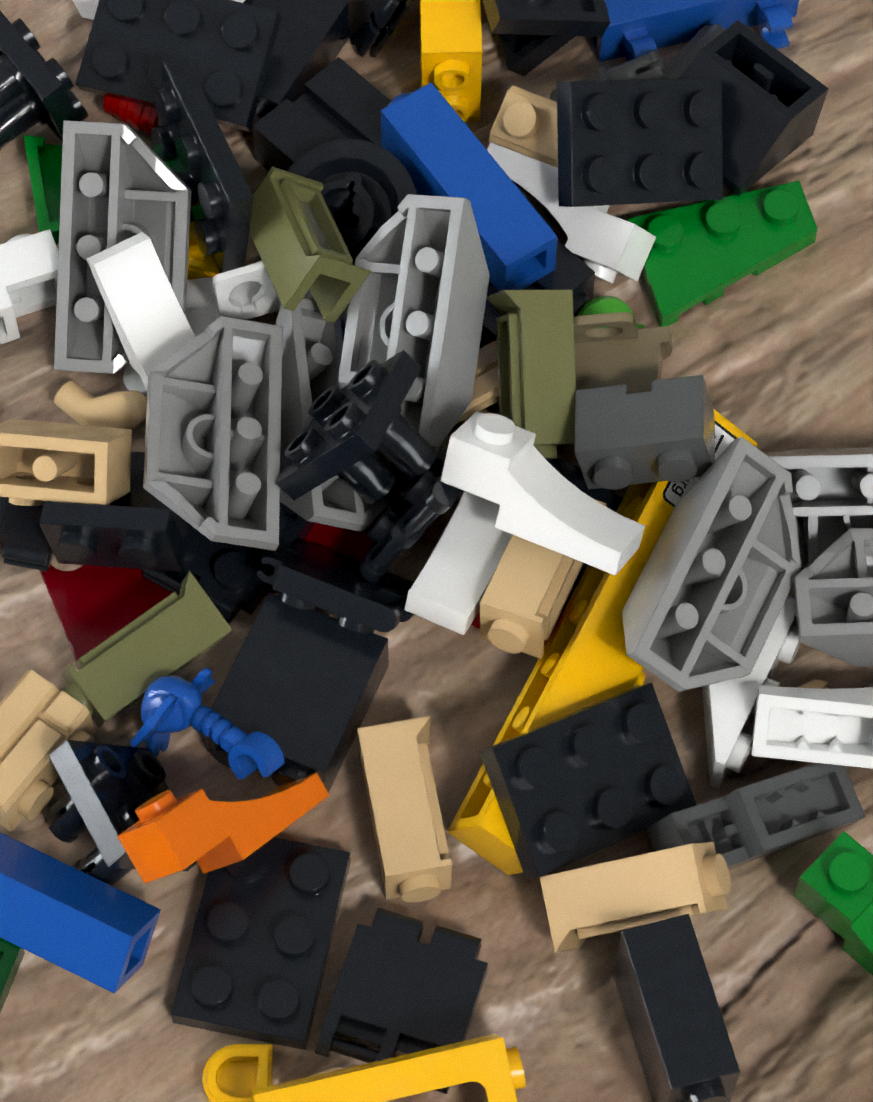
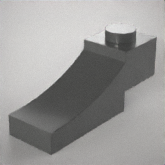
[645,763,866,870]

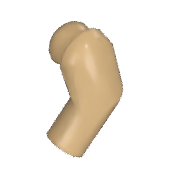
[54,380,147,429]

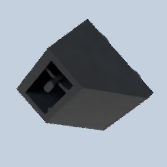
[680,20,829,196]

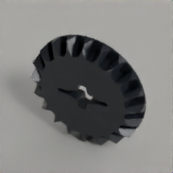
[287,139,420,290]

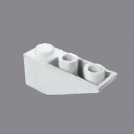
[702,596,801,790]

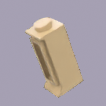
[480,499,607,659]
[357,716,452,902]
[540,842,731,953]

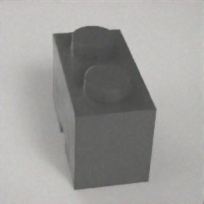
[575,375,715,490]

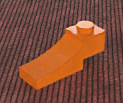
[117,772,330,884]

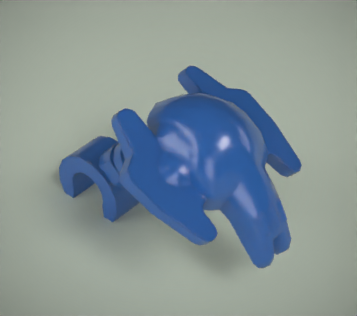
[129,668,285,779]

